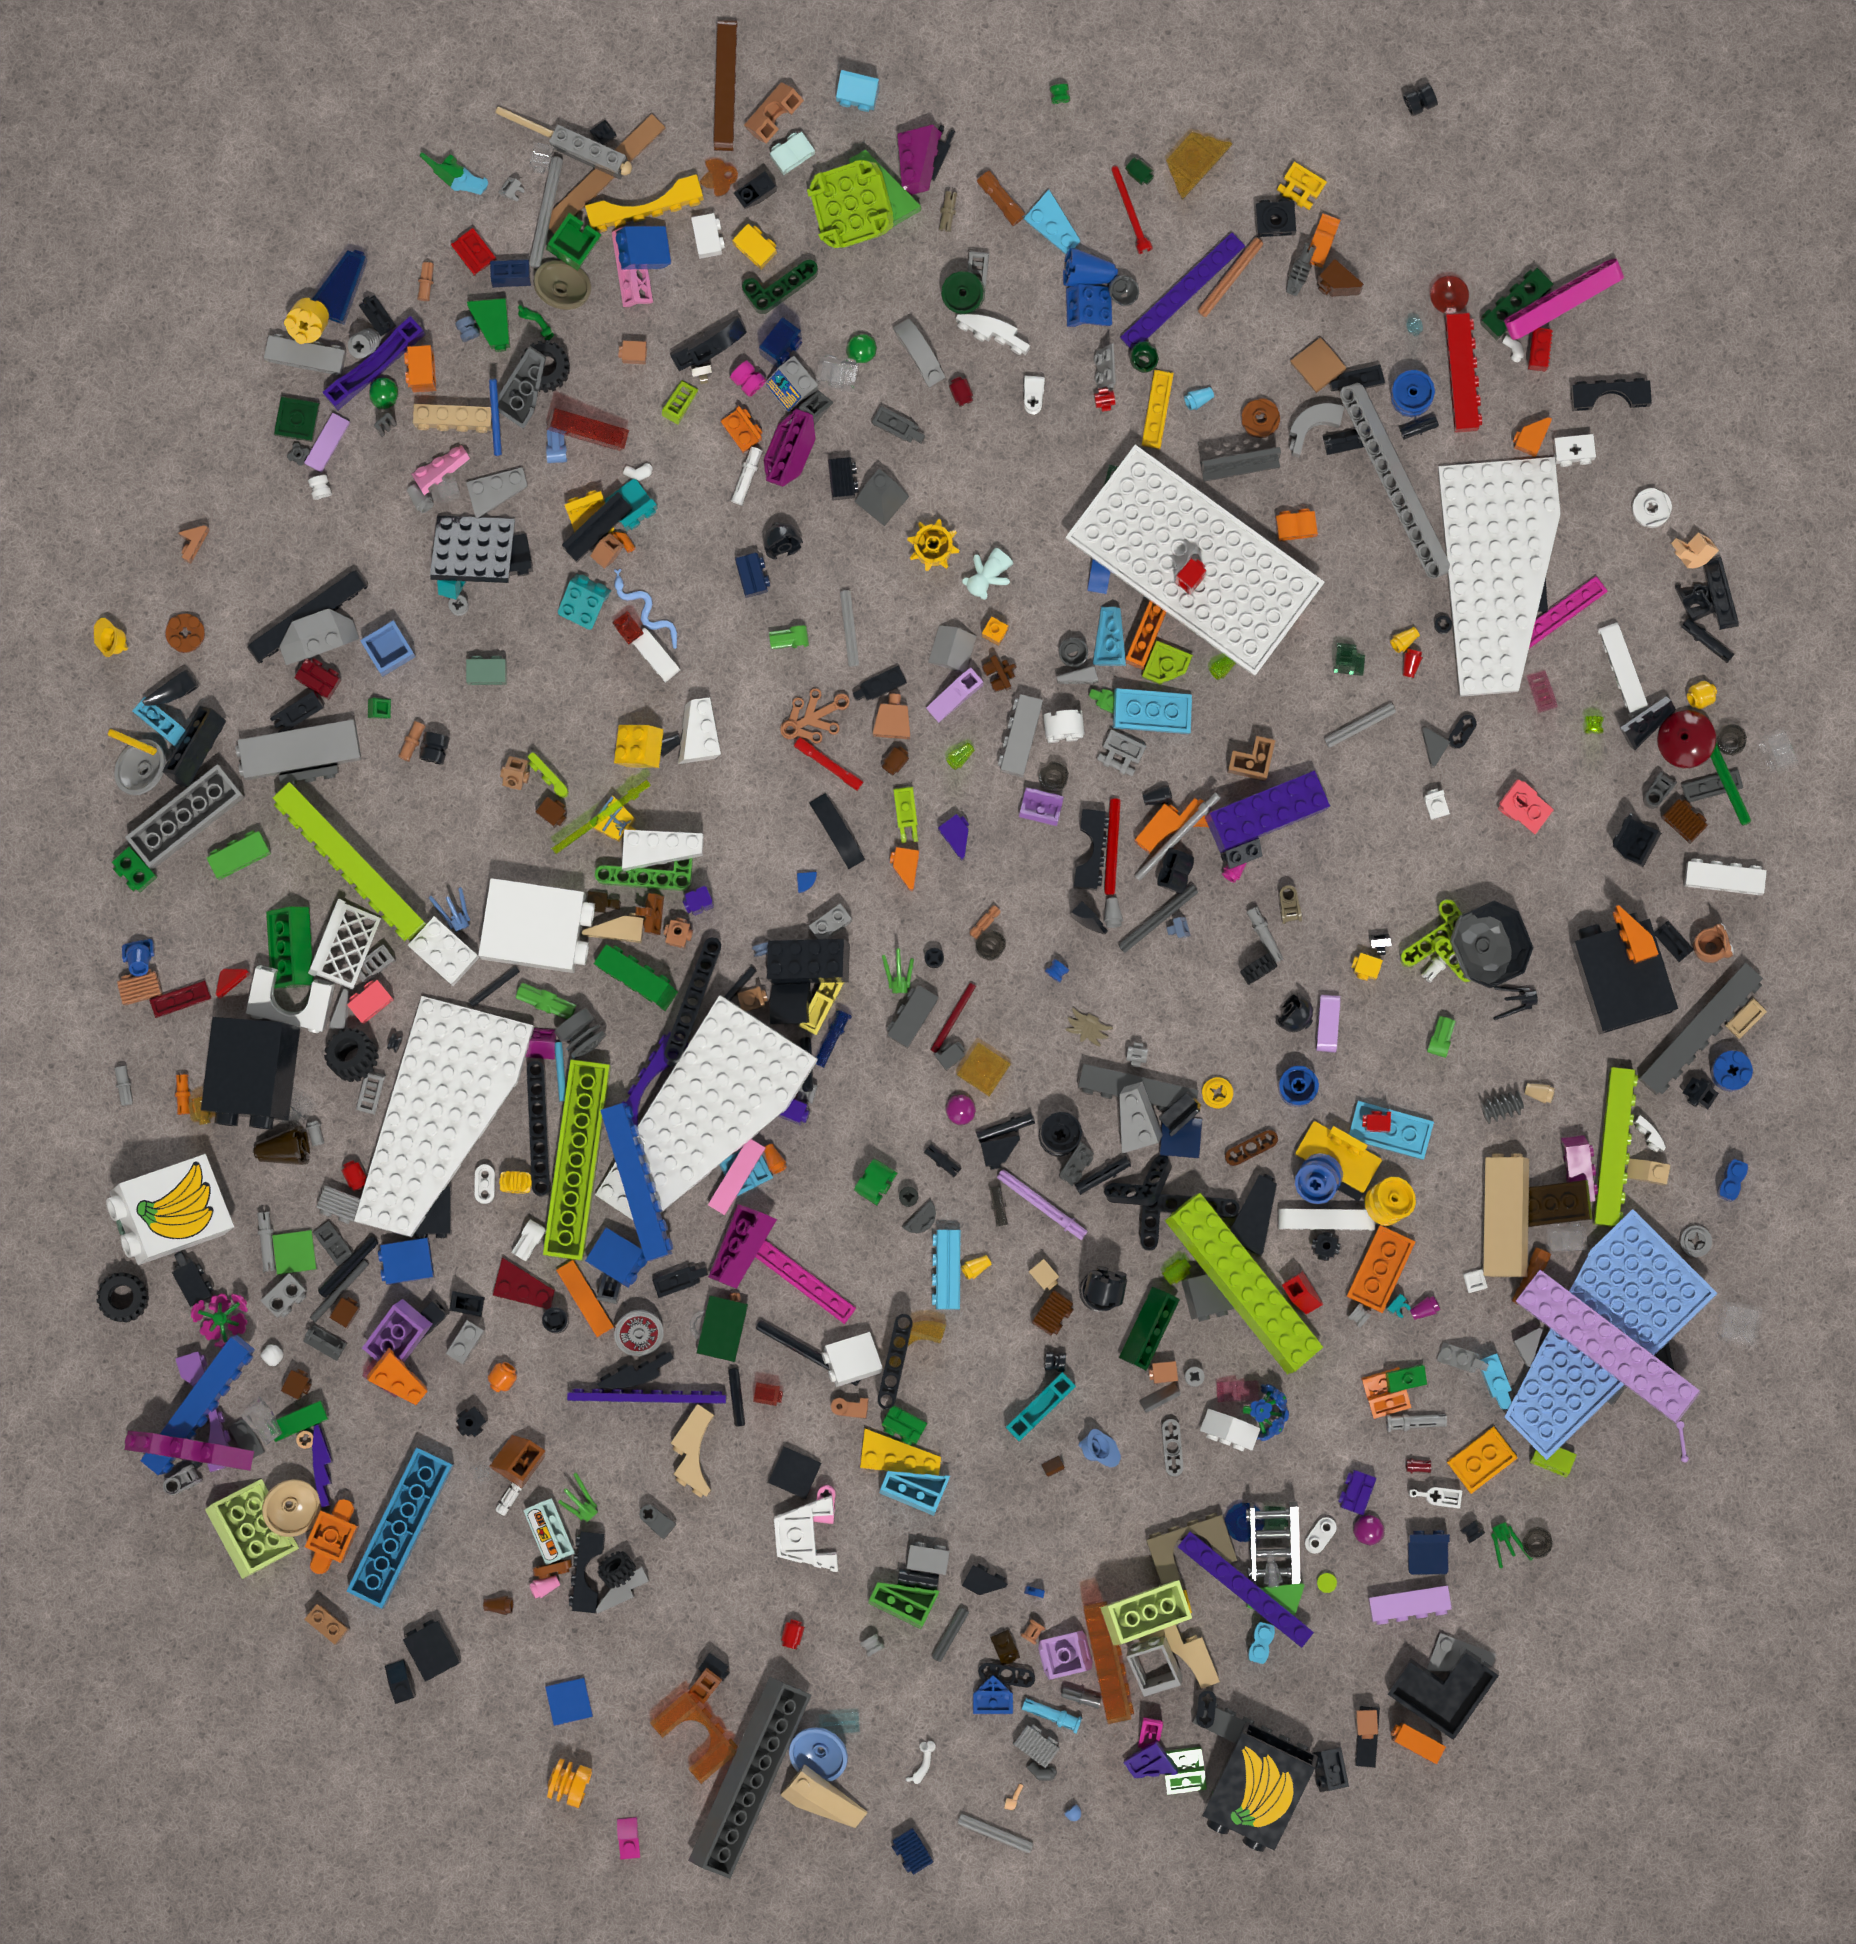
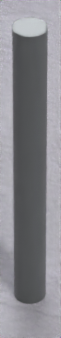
[310,1259,369,1323]

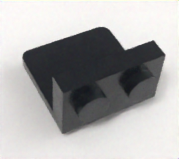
[509,534,534,578]
[1613,813,1662,867]

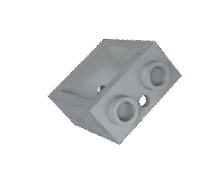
[1126,1636,1183,1697]

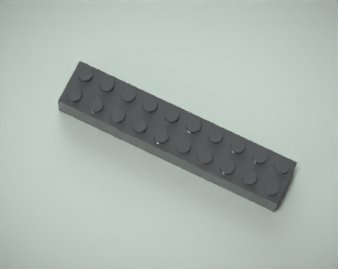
[688,1677,811,1879]

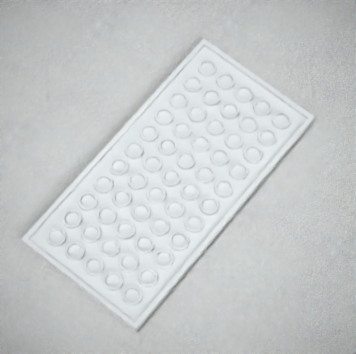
[1066,445,1325,676]

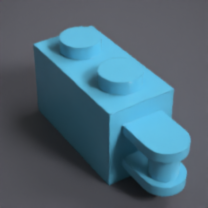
[1480,1354,1512,1410]

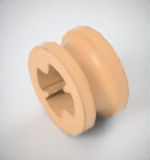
[296,1431,313,1449]

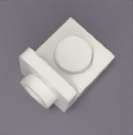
[1424,789,1450,820]

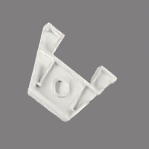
[774,1496,838,1572]

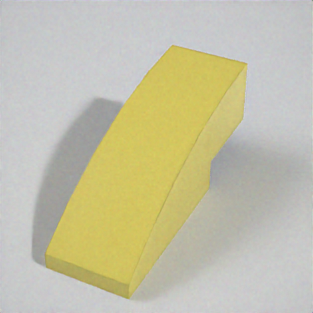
[799,982,845,1035]

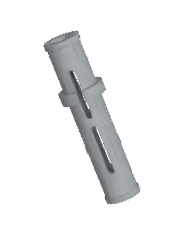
[1246,906,1283,963]
[257,1212,276,1272]

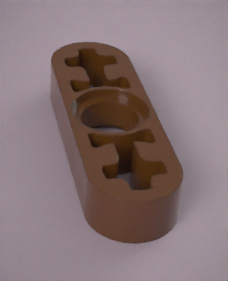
[1225,1130,1278,1166]

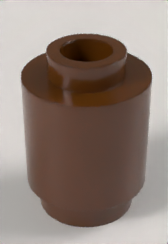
[881,746,909,776]

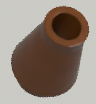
[483,1596,514,1615]

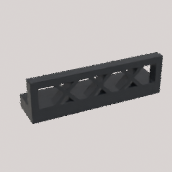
[562,492,633,563]

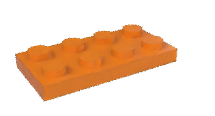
[1346,1225,1415,1313]

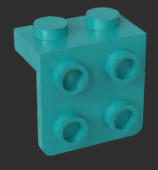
[605,479,658,532]
[558,574,611,630]

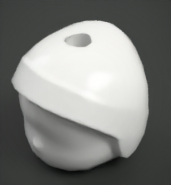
[260,1344,283,1366]

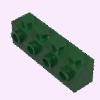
[1119,1287,1180,1371]

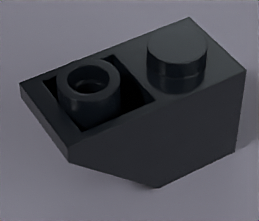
[734,171,777,209]
[962,1563,1008,1595]

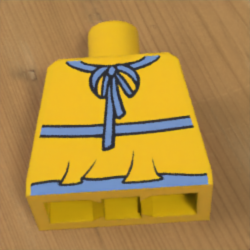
[590,796,636,842]

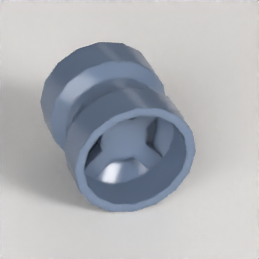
[455,316,480,342]

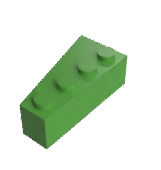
[849,150,921,227]

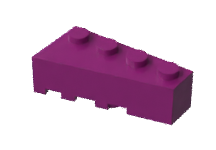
[708,1204,777,1289]

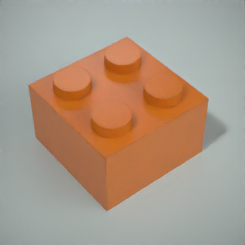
[404,345,436,393]

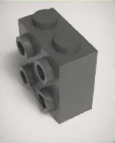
[1182,1275,1234,1322]

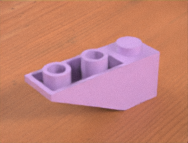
[926,667,983,723]

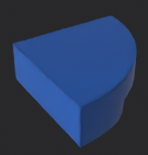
[797,872,817,893]
[1024,1586,1045,1598]

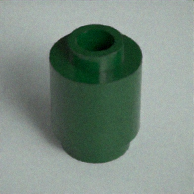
[1125,157,1154,186]

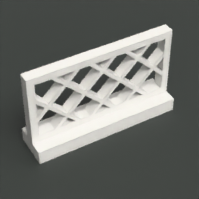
[308,899,381,989]

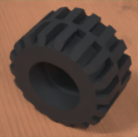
[521,340,570,393]
[324,1028,379,1082]
[96,1272,149,1323]

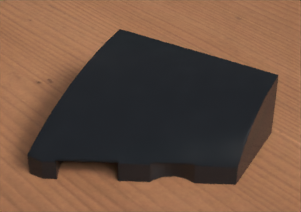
[1675,584,1715,622]
[1071,901,1108,934]

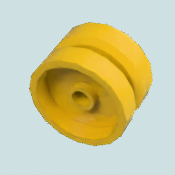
[1365,1177,1416,1226]

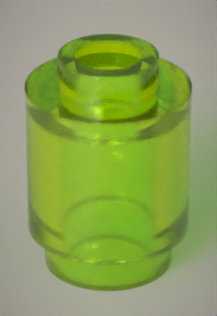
[1162,1258,1192,1285]

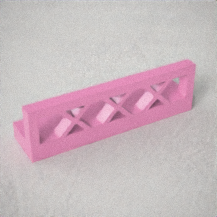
[612,227,653,307]

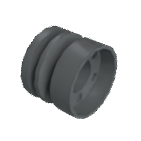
[554,1008,607,1059]

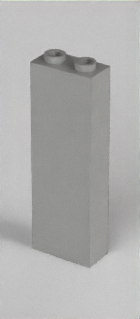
[235,720,362,780]

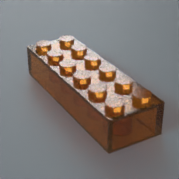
[1083,1601,1134,1724]

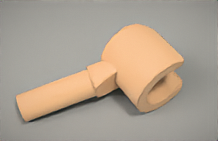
[1004,1784,1023,1810]

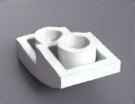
[1634,1115,1666,1152]

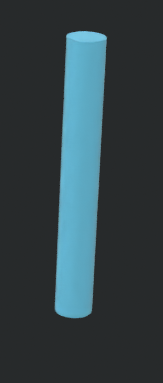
[555,1042,566,1102]

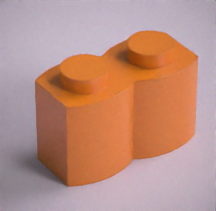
[1275,509,1318,541]

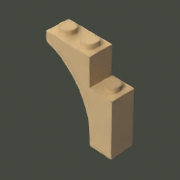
[671,1404,715,1498]
[1138,1624,1220,1689]

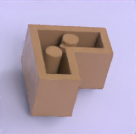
[1228,736,1275,781]

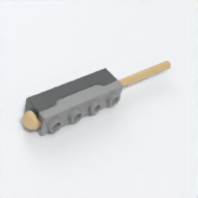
[496,106,632,180]

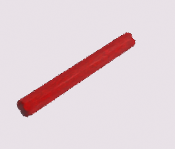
[1104,798,1121,895]

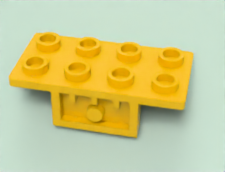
[1295,1121,1382,1193]

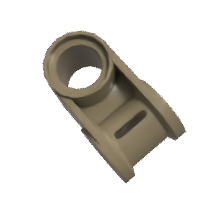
[1279,885,1302,924]

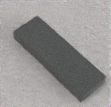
[1681,769,1743,803]

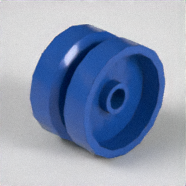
[1390,370,1435,417]
[1295,1153,1343,1204]

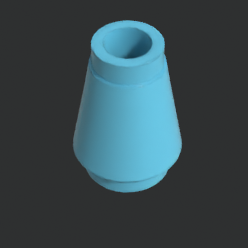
[1184,387,1214,410]

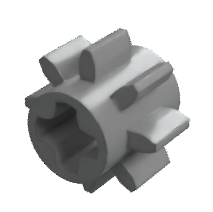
[1126,1042,1148,1067]

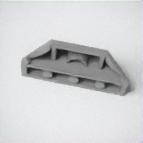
[279,608,359,665]

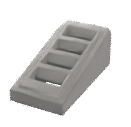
[967,251,990,289]
[1056,666,1098,684]
[353,944,396,984]
[329,989,350,1030]
[356,1072,386,1115]

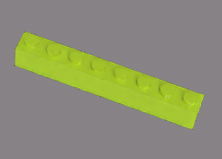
[1593,1067,1638,1227]

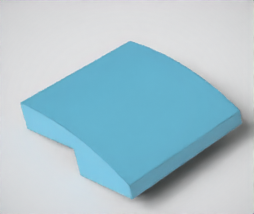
[719,1150,773,1196]

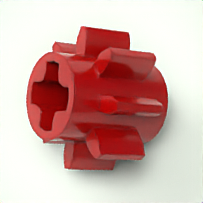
[1094,387,1116,412]

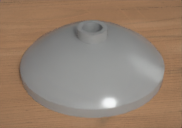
[114,739,166,795]

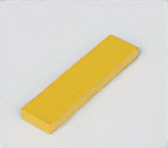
[1141,370,1174,449]

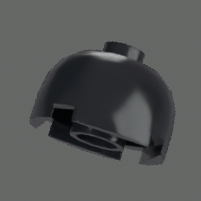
[763,522,803,559]
[1275,992,1313,1033]

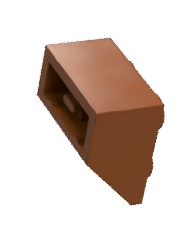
[489,1435,545,1489]

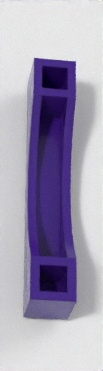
[322,316,425,411]
[622,1032,689,1127]

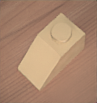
[1626,1159,1670,1186]

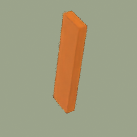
[556,1260,614,1338]

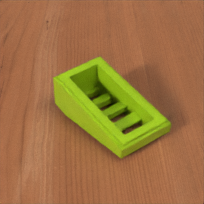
[662,381,699,425]

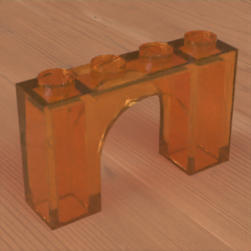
[650,1692,738,1784]

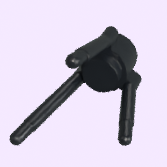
[1493,986,1538,1020]

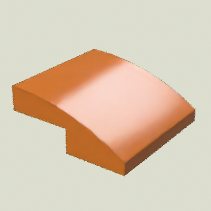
[1361,1367,1412,1419]

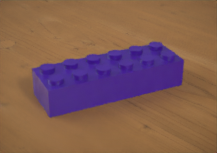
[1205,771,1330,853]

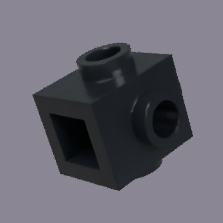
[1682,1077,1719,1110]
[1311,1232,1340,1261]
[456,1406,488,1438]

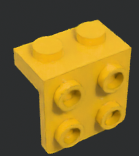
[564,490,615,535]

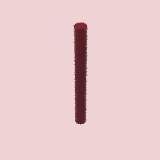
[930,983,976,1053]

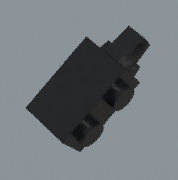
[172,1251,214,1307]

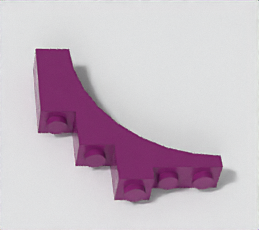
[124,1430,254,1471]

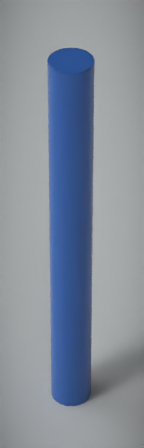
[489,379,502,456]

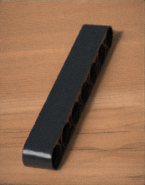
[247,570,368,664]
[664,937,721,1066]
[527,1061,551,1197]

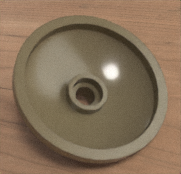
[533,260,591,310]

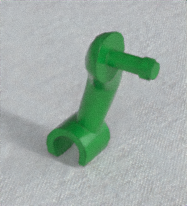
[518,305,554,341]

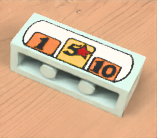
[523,1498,574,1565]

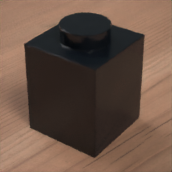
[698,1652,730,1681]

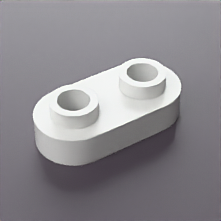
[475,1164,495,1204]
[1305,1517,1336,1554]

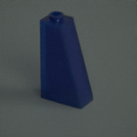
[312,250,368,325]

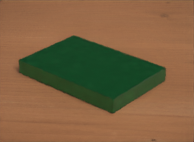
[696,1296,748,1362]

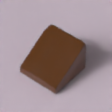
[1041,1456,1065,1477]

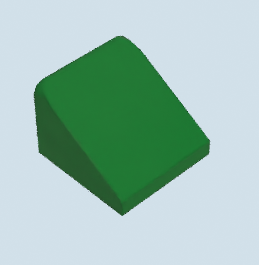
[368,698,391,719]

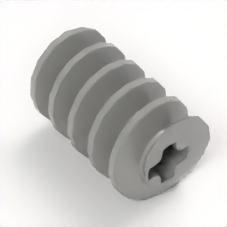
[348,328,381,359]

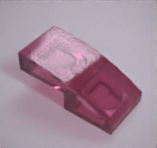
[1217,1380,1260,1402]

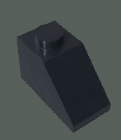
[981,1135,1020,1170]
[385,1659,416,1704]

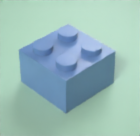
[360,620,416,677]

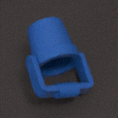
[122,939,155,976]

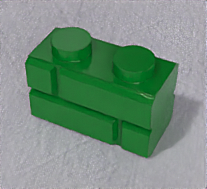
[882,1405,928,1446]

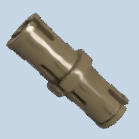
[939,191,957,232]

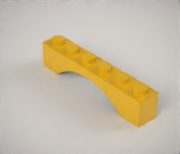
[585,174,704,233]

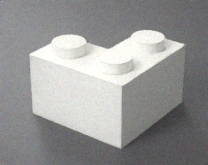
[1200,1409,1261,1451]

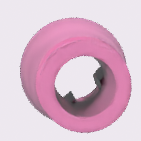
[529,1575,560,1599]

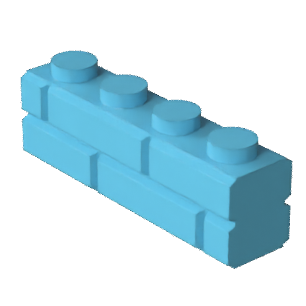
[932,1230,961,1310]

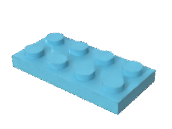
[1113,688,1192,734]
[1349,1101,1434,1160]

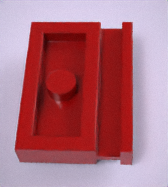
[451,228,497,276]

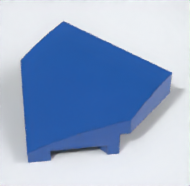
[973,1675,1013,1714]

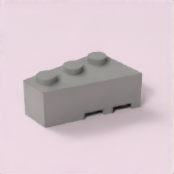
[1119,1082,1163,1153]

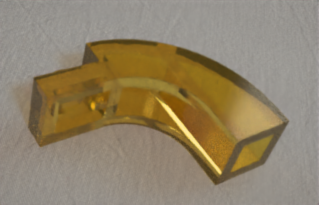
[889,1321,946,1367]

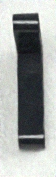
[1140,1194,1240,1251]

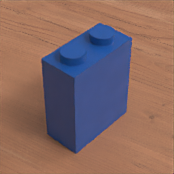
[616,226,671,270]
[585,1228,647,1288]
[378,1238,435,1285]

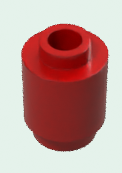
[341,1160,367,1191]
[781,1619,805,1650]

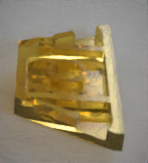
[1166,132,1232,200]

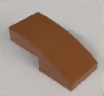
[688,1668,722,1704]

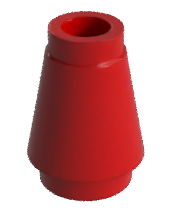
[1403,648,1423,678]

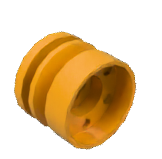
[547,1758,593,1808]

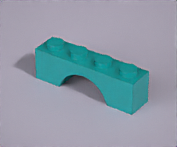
[1005,1372,1076,1442]

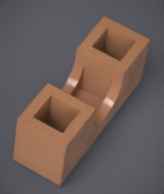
[744,82,804,144]

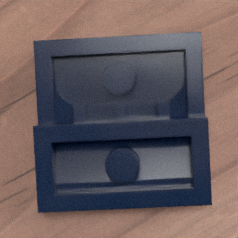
[1160,1118,1202,1158]

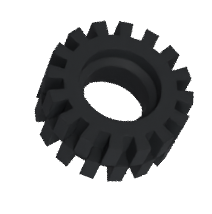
[1240,953,1277,985]
[597,1551,636,1589]

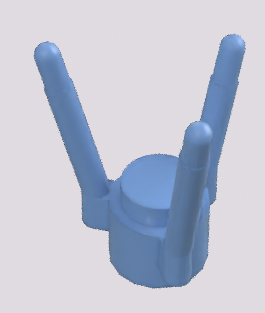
[429,887,470,932]

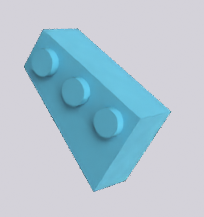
[879,1471,950,1516]

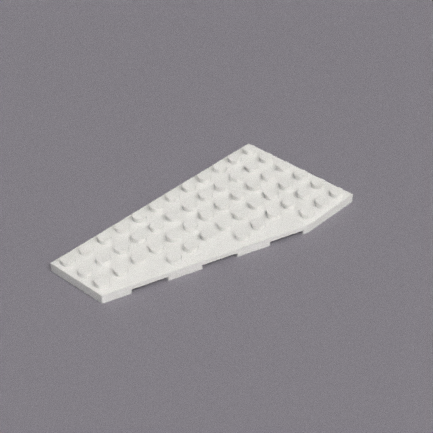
[1438,457,1560,697]
[595,995,818,1220]
[354,996,534,1237]

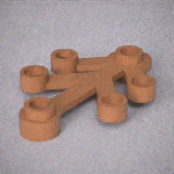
[780,688,850,744]

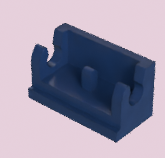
[490,260,531,288]

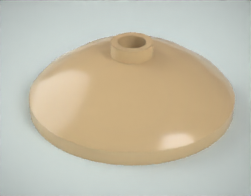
[262,1479,321,1537]

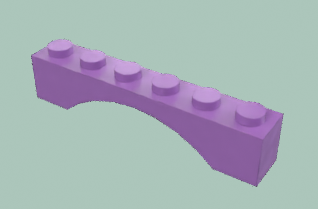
[176,1351,231,1472]

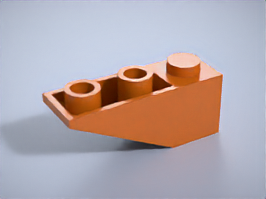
[1613,905,1659,964]

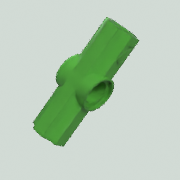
[516,983,577,1020]

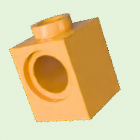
[982,616,1008,646]

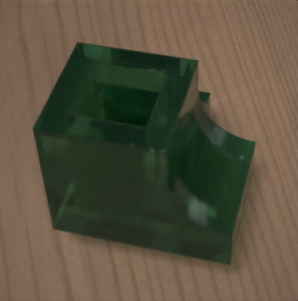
[1334,643,1365,676]

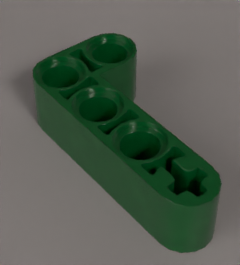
[742,260,818,314]

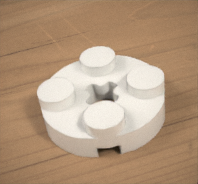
[1632,488,1672,528]

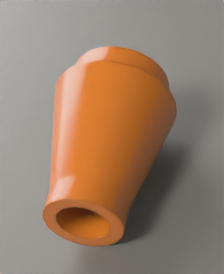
[764,1144,787,1174]

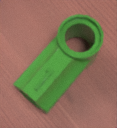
[769,625,809,649]
[1427,1016,1456,1058]

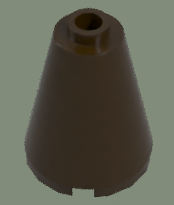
[253,1126,310,1165]

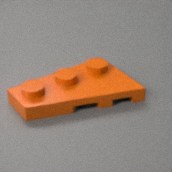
[367,1348,428,1405]

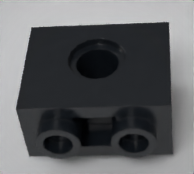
[1255,199,1296,238]

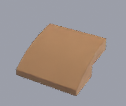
[1290,337,1346,393]

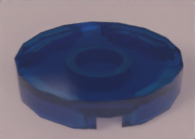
[1225,1503,1264,1542]

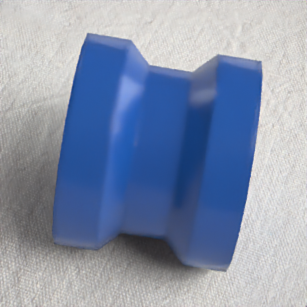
[1044,959,1069,983]

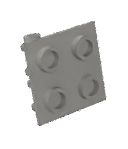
[1094,344,1116,389]

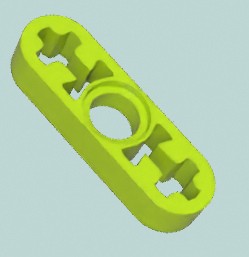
[1432,936,1471,982]

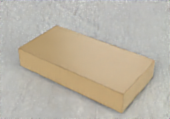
[1725,998,1767,1039]

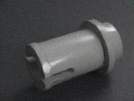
[306,1121,324,1147]

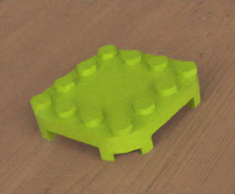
[807,160,893,248]

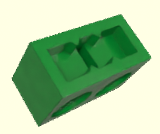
[112,847,157,893]

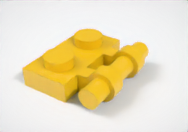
[1277,162,1327,210]

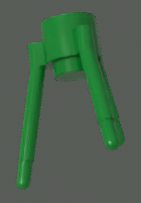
[1491,1522,1533,1568]

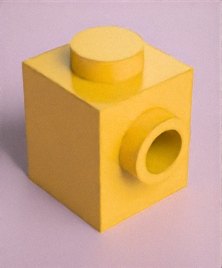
[1351,953,1383,981]

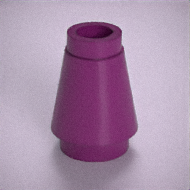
[1410,1296,1441,1320]

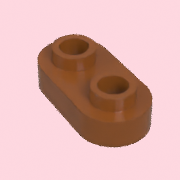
[532,1559,573,1579]

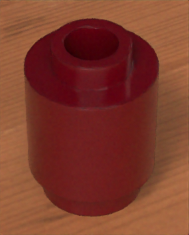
[949,377,973,407]

